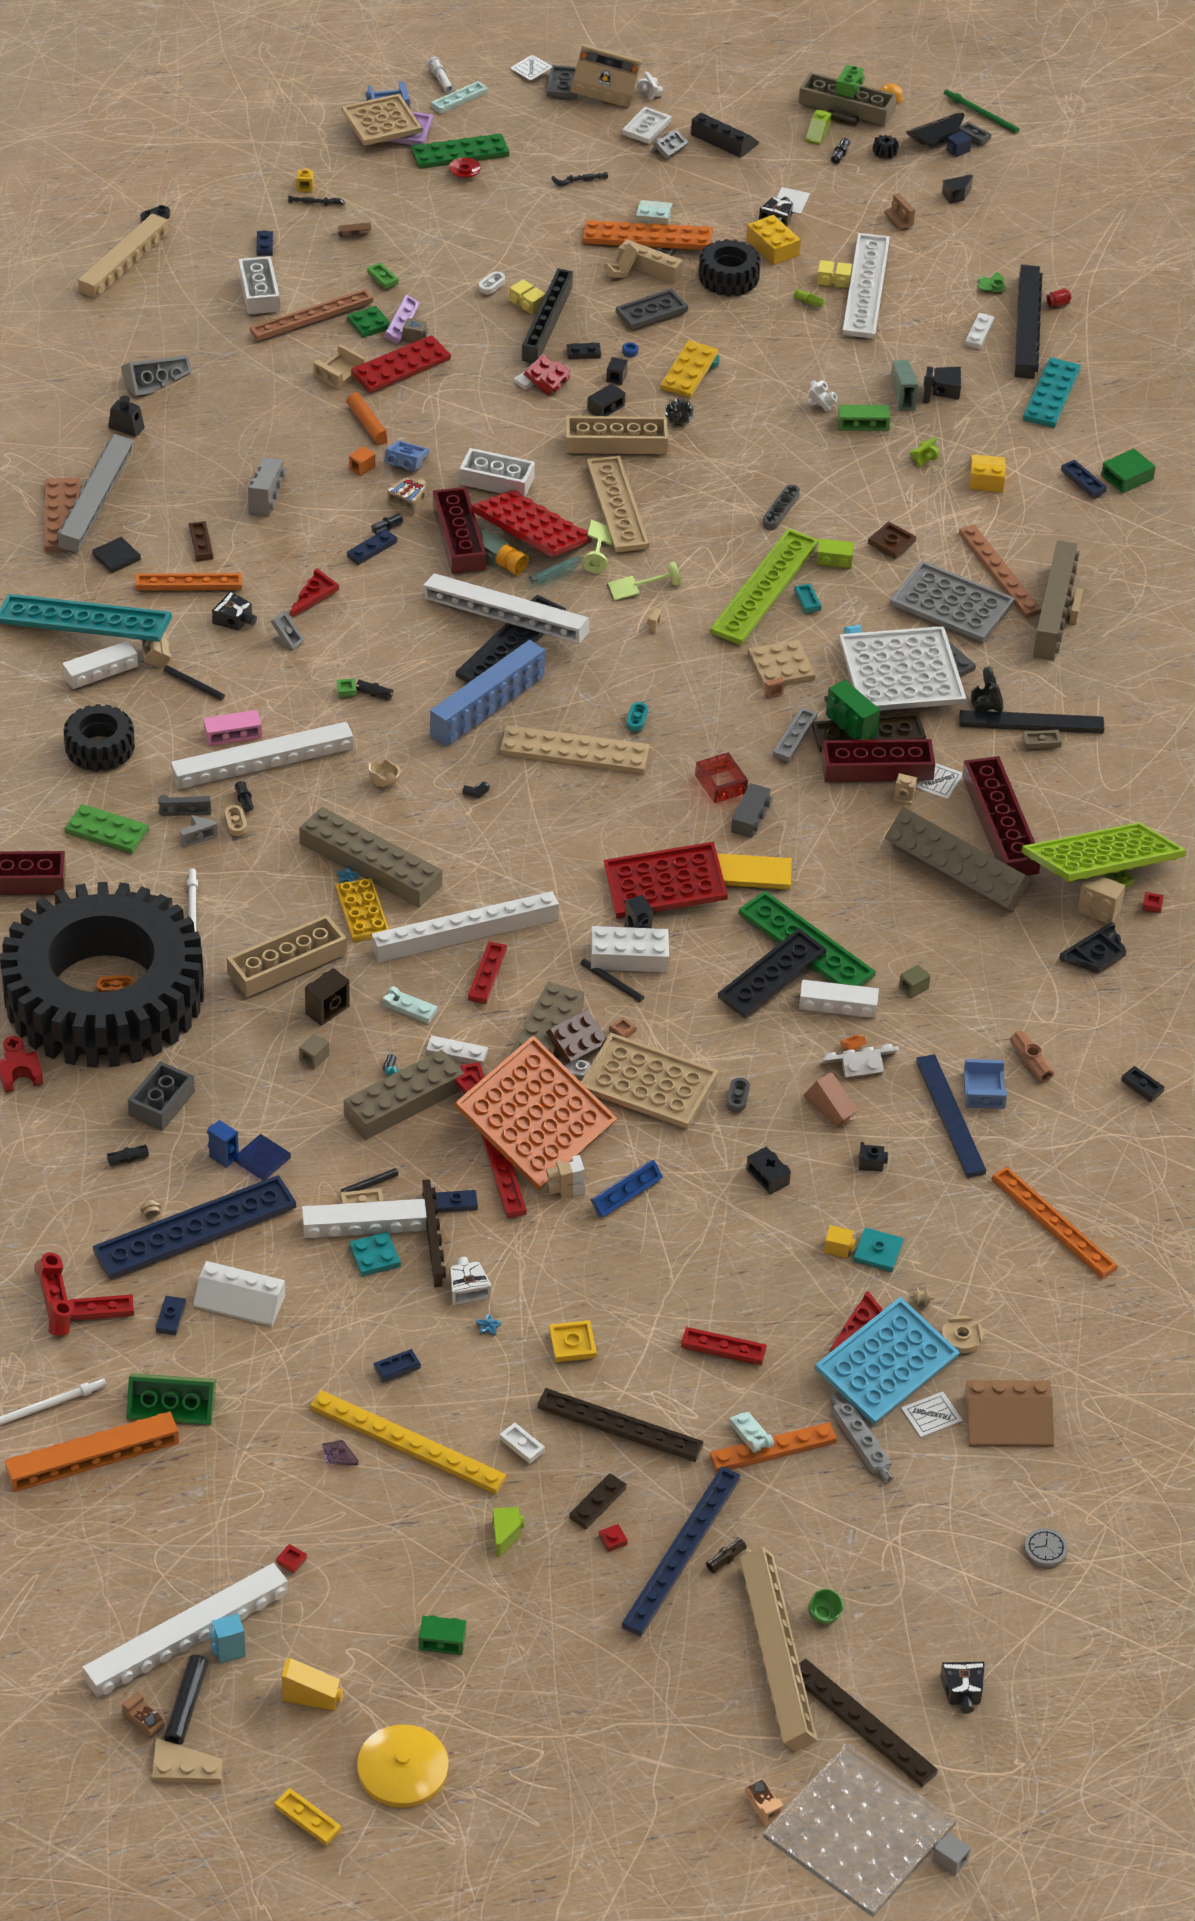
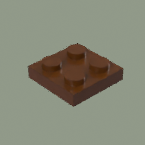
[868,521,916,558]

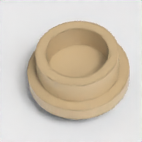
[140,1200,161,1218]

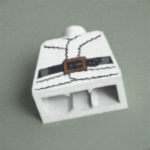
[450,1257,491,1305]

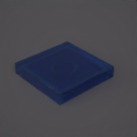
[234,1134,291,1181]

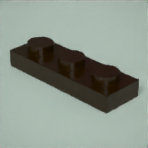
[569,1473,627,1529]

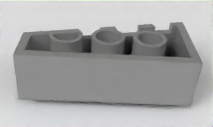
[248,457,286,517]

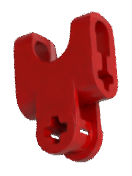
[0,1036,43,1092]

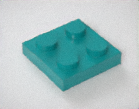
[349,1232,401,1277]

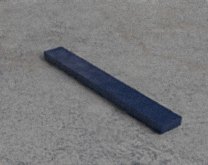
[916,1054,986,1178]

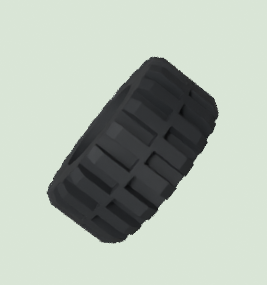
[698,239,761,296]
[64,704,135,772]

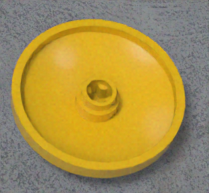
[357,1725,448,1808]

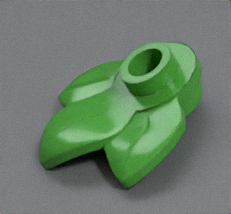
[977,272,1006,293]

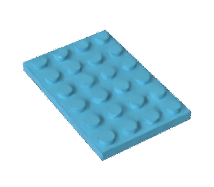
[814,1297,960,1425]

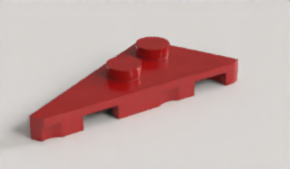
[290,568,339,617]
[829,1291,883,1352]

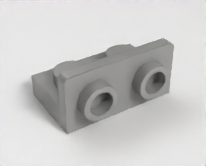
[651,129,688,159]

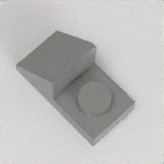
[270,611,305,650]
[180,816,218,848]

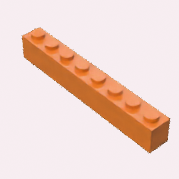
[5,1412,179,1492]

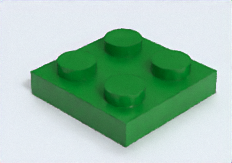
[347,306,391,338]

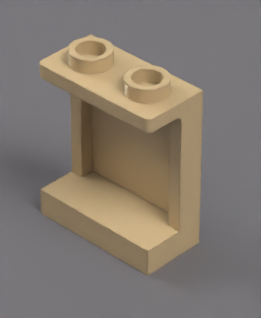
[313,344,365,389]

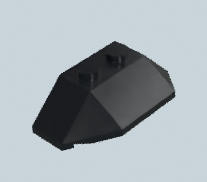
[906,113,965,147]

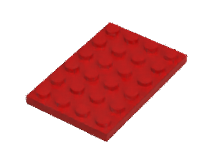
[471,490,592,557]
[603,841,728,918]

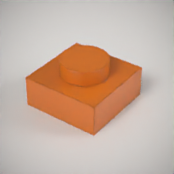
[840,1034,867,1051]

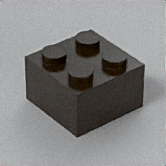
[305,968,350,1026]

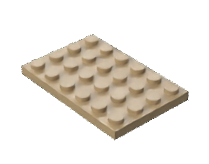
[581,1033,719,1129]

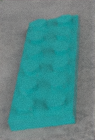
[1023,357,1081,428]

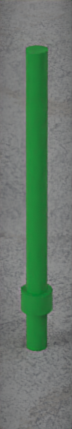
[943,89,1019,133]

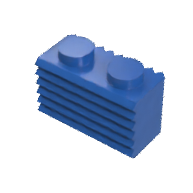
[207,1120,239,1168]

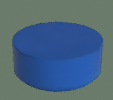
[622,342,639,357]

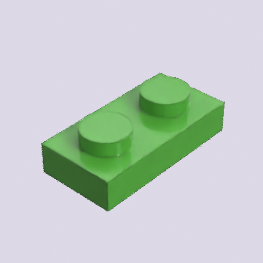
[367,262,399,289]

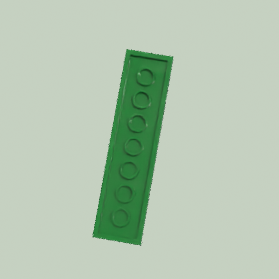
[738,891,876,986]

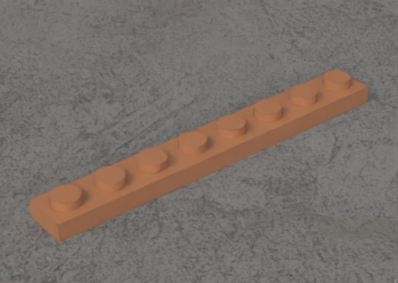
[250,289,373,341]
[959,524,1041,618]

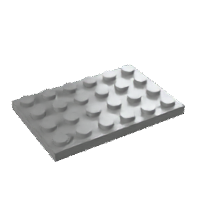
[889,561,1015,643]

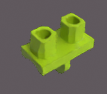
[909,437,940,467]

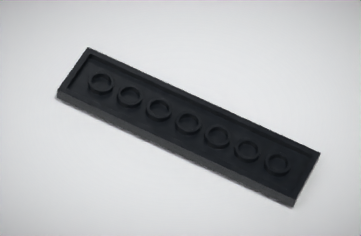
[456,595,566,683]

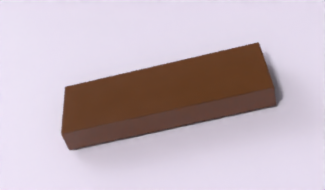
[189,521,213,561]

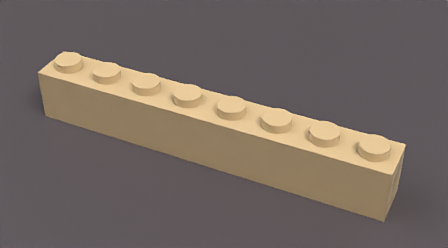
[78,214,169,299]

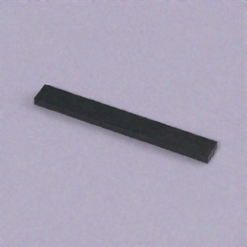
[959,710,1104,733]

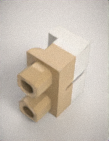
[546,1155,585,1198]

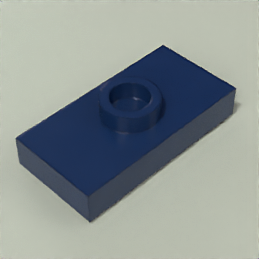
[436,1190,478,1213]
[156,1295,186,1335]
[374,1349,421,1383]

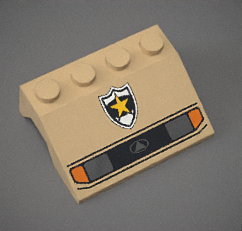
[570,44,642,108]

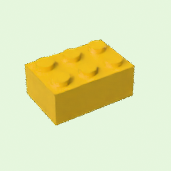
[746,215,801,265]

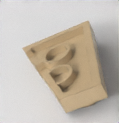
[152,1738,223,1784]

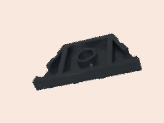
[1059,921,1126,973]

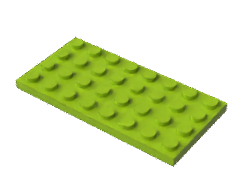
[1022,822,1186,882]

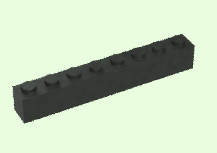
[522,268,573,363]

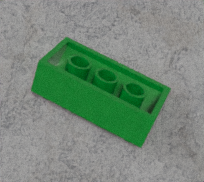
[126,1373,216,1425]

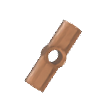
[1010,1030,1054,1083]

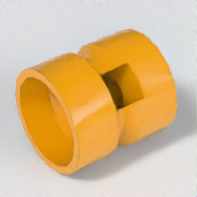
[495,544,528,575]

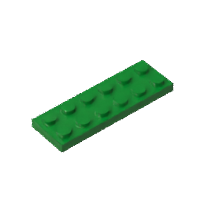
[411,133,510,169]

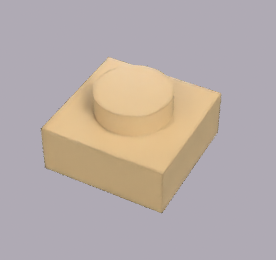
[647,608,662,634]

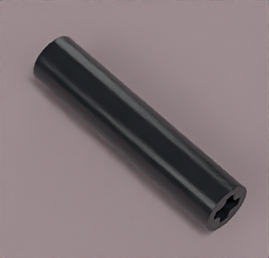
[164,1655,209,1745]

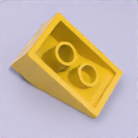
[969,454,1006,492]

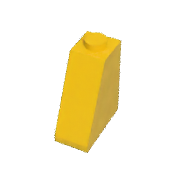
[281,1658,343,1711]

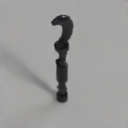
[552,172,608,186]
[288,196,345,205]

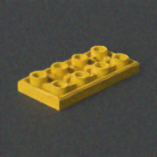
[717,853,792,889]
[335,878,389,942]

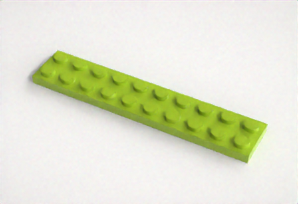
[710,528,819,645]

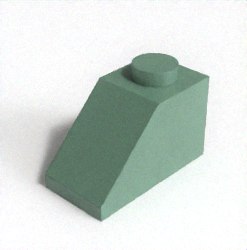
[482,529,510,567]

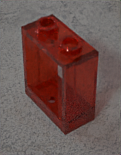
[695,752,748,803]

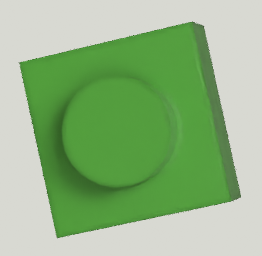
[336,679,356,697]

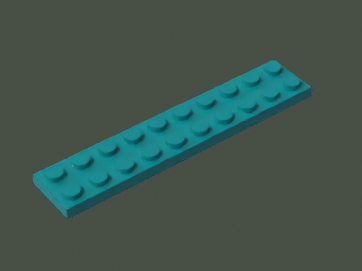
[0,594,172,642]

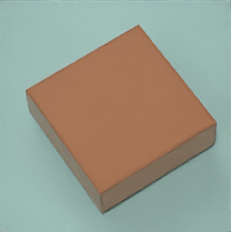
[764,677,784,699]
[609,1017,637,1038]

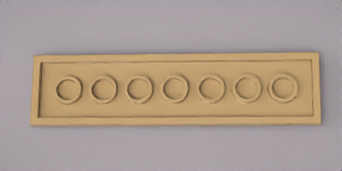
[586,456,649,553]
[500,725,650,774]

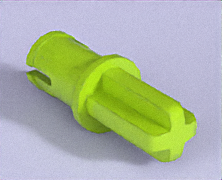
[794,289,825,308]

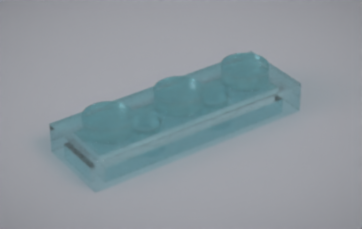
[529,555,582,584]

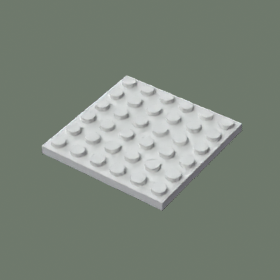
[839,626,966,711]

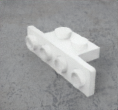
[820,1044,899,1078]

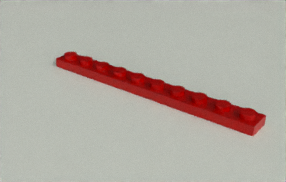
[461,1062,527,1218]

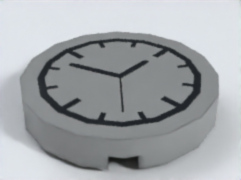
[1024,1528,1068,1568]

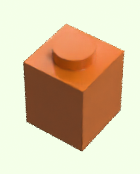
[349,446,375,476]

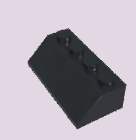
[691,112,759,158]

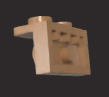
[884,193,915,229]

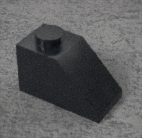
[942,174,973,204]

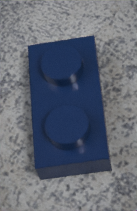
[257,230,273,256]

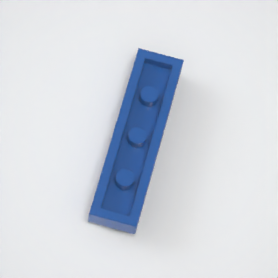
[590,1160,663,1217]

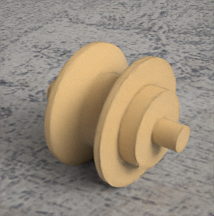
[909,1287,934,1308]

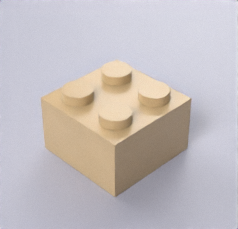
[1077,876,1125,924]

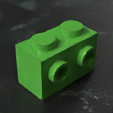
[835,65,865,98]

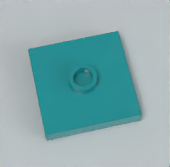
[853,1227,904,1272]

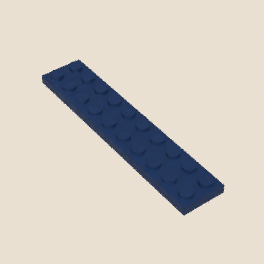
[93,1175,297,1280]

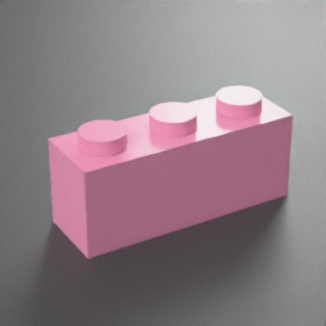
[203,710,262,746]

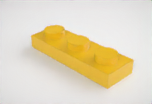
[274,1788,342,1846]

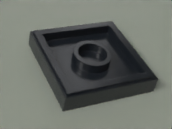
[92,537,141,573]

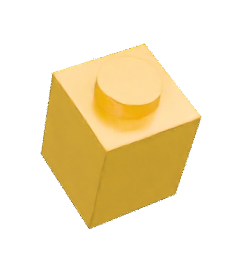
[824,1225,856,1259]

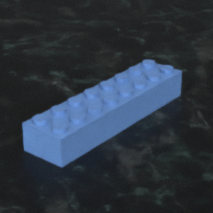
[430,640,545,747]

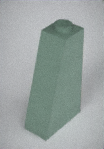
[891,360,918,411]

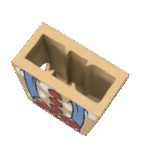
[387,478,427,515]

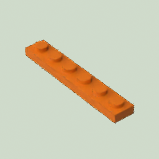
[136,573,242,591]
[709,1422,837,1473]

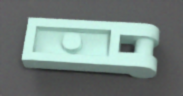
[381,986,438,1024]
[729,1412,774,1453]

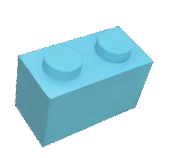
[209,1613,246,1664]

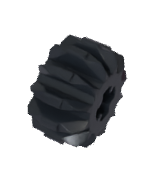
[872,134,899,159]
[665,397,693,426]

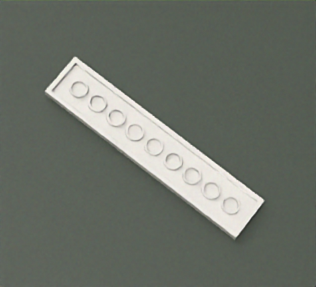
[842,233,890,339]

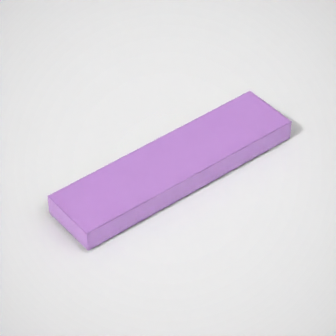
[384,294,420,345]

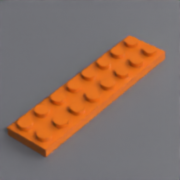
[583,220,713,250]

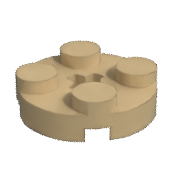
[941,1316,984,1353]

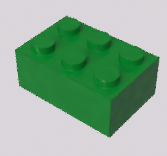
[826,680,880,740]

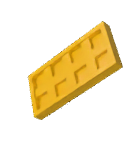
[660,340,718,398]

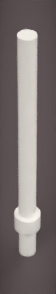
[187,868,198,932]
[0,1379,107,1425]

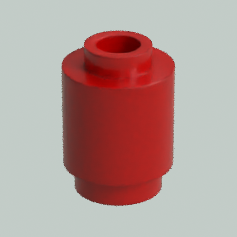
[1046,288,1072,308]

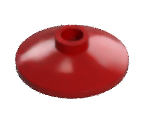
[449,157,481,178]

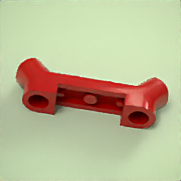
[34,1252,73,1336]

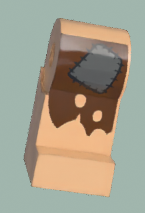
[745,1780,784,1826]

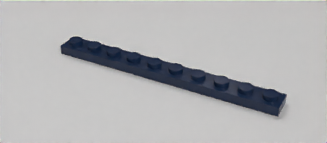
[622,1466,741,1637]

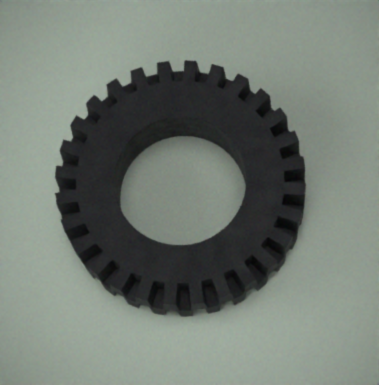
[0,882,204,1068]

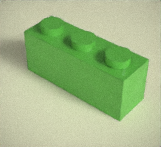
[837,405,890,431]

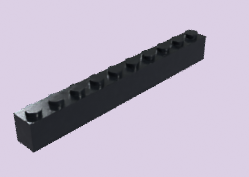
[1014,265,1043,379]

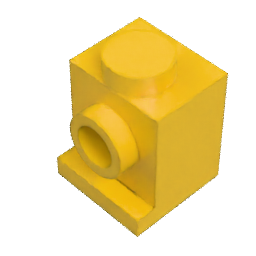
[296,168,314,192]

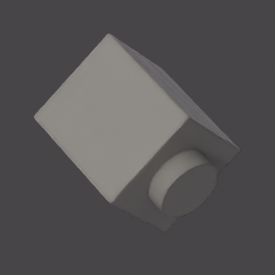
[933,1833,971,1875]

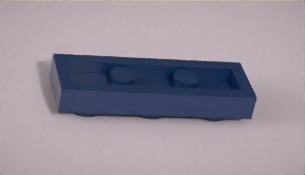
[1061,459,1107,498]
[347,529,397,565]

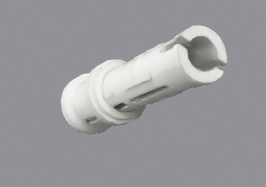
[427,57,454,94]

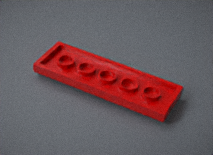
[351,335,451,393]

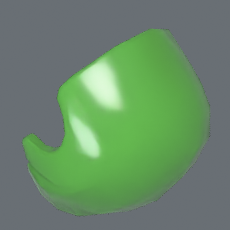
[808,1588,844,1625]

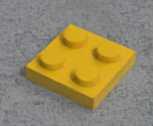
[549,1320,597,1362]

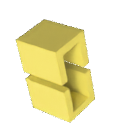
[817,260,852,288]
[509,279,546,315]

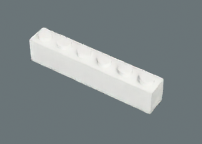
[302,1199,426,1238]

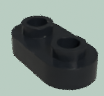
[140,205,170,223]

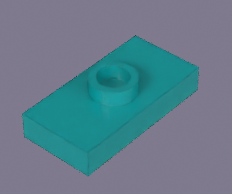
[794,584,822,613]

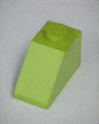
[805,110,831,145]
[492,1507,524,1557]

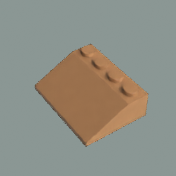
[964,1380,1054,1447]

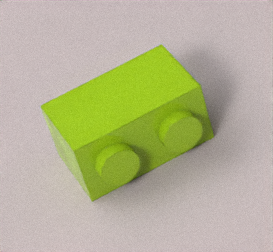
[817,538,854,569]

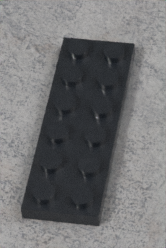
[718,928,826,1019]

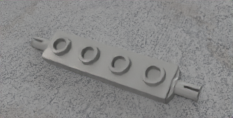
[829,1393,893,1483]

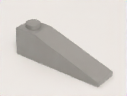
[121,355,192,396]

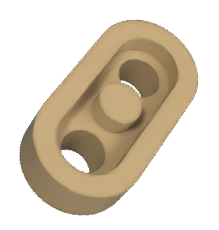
[225,805,247,836]

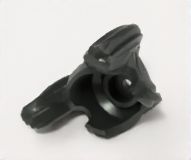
[971,666,1004,713]

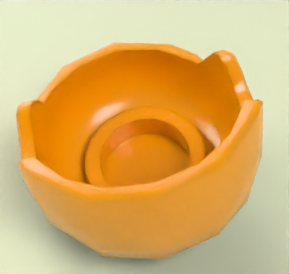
[880,83,902,104]

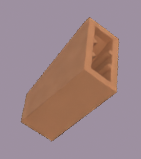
[804,1072,858,1127]

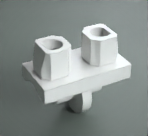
[636,72,663,101]
[808,380,837,412]

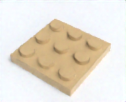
[748,640,815,689]

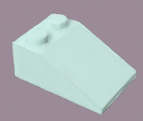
[636,200,672,225]

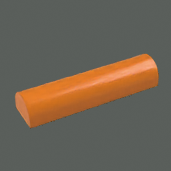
[346,392,388,445]

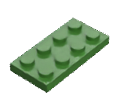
[65,804,149,854]

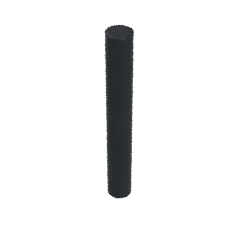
[341,1168,399,1192]

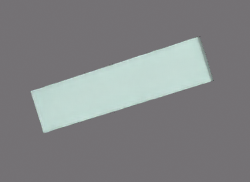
[430,81,488,114]

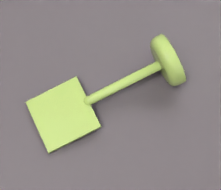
[583,519,612,574]
[608,561,681,601]

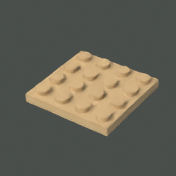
[342,94,422,146]

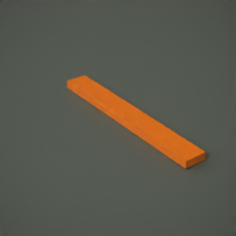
[992,1166,1118,1279]

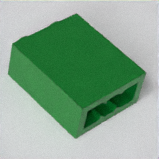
[1101,448,1156,493]

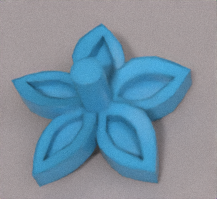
[336,867,359,883]
[476,1314,501,1336]

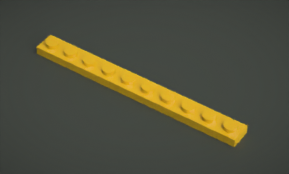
[310,1390,506,1495]

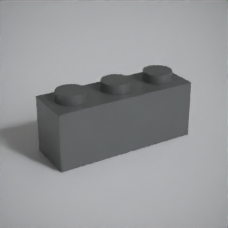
[731,783,773,838]

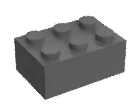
[128,1061,195,1131]

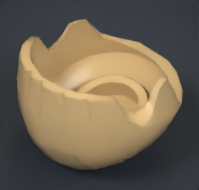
[369,760,401,788]

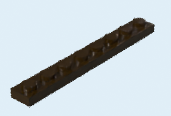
[537,1388,704,1462]
[799,1658,938,1787]

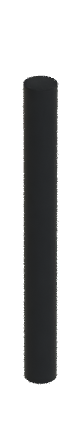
[164,665,225,700]
[581,958,644,1002]

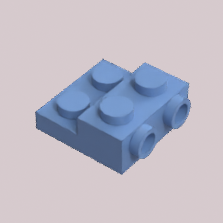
[384,440,430,471]

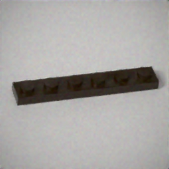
[422,1179,446,1287]

